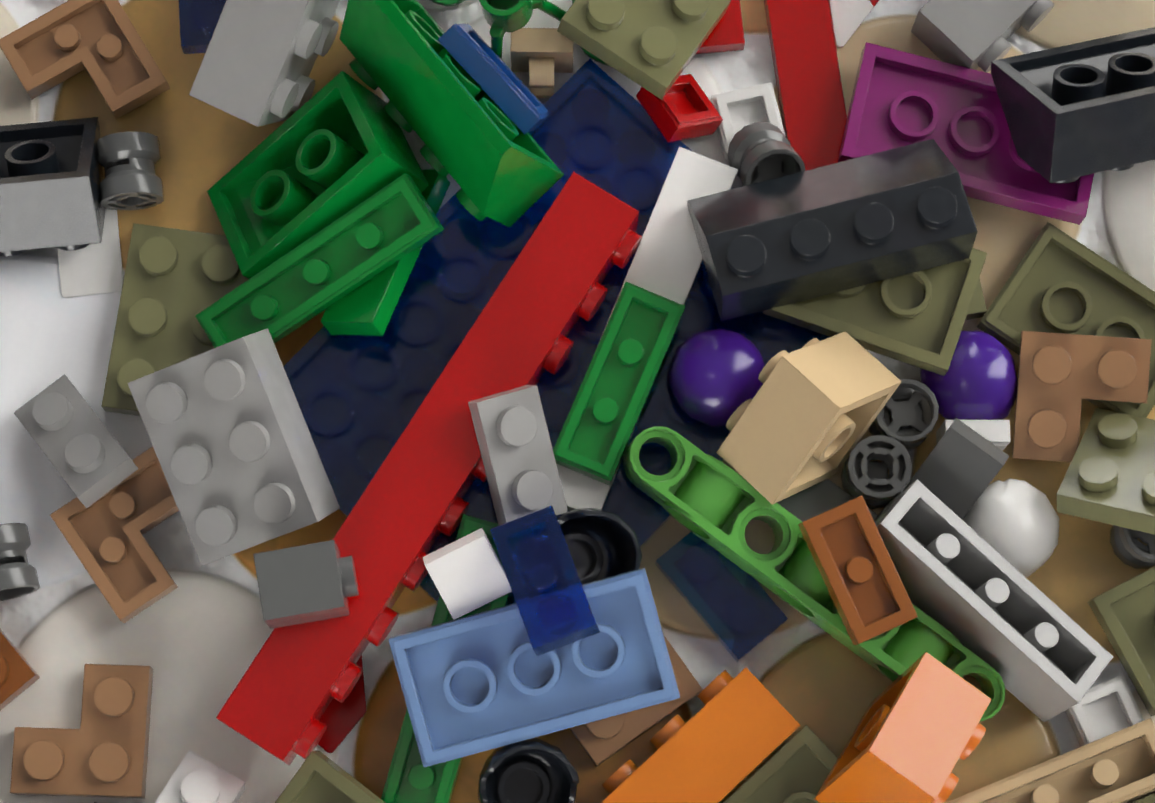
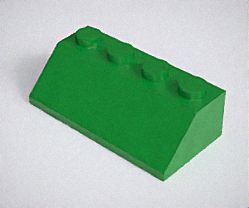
[339,0,564,227]

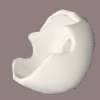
[963,478,1059,578]

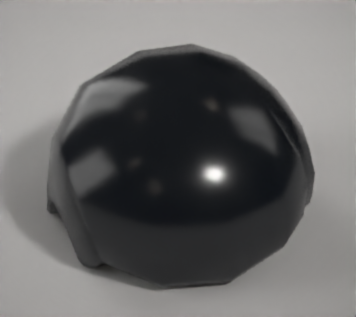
[535,508,642,593]
[477,738,579,803]

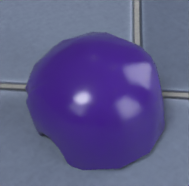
[667,328,765,428]
[920,331,1018,420]

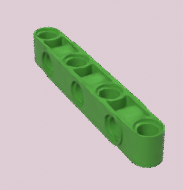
[623,426,1005,721]

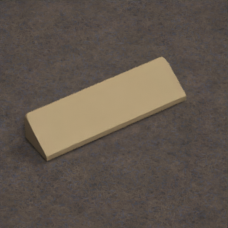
[946,718,1155,803]

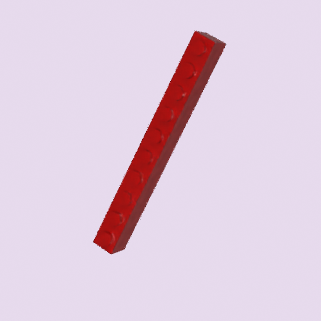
[216,171,642,766]

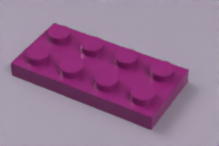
[837,42,1094,225]

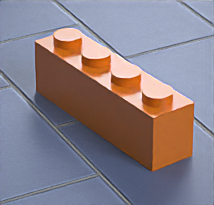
[601,667,800,803]

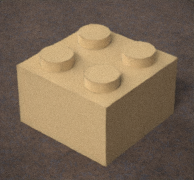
[716,331,902,505]

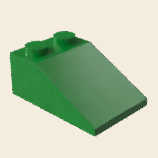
[207,71,429,279]

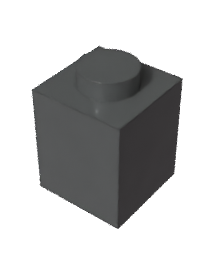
[253,540,359,629]

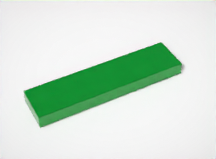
[195,173,444,348]

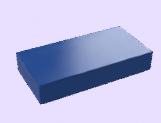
[438,23,549,135]

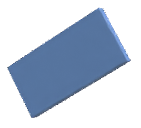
[388,568,680,767]

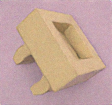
[510,28,573,98]

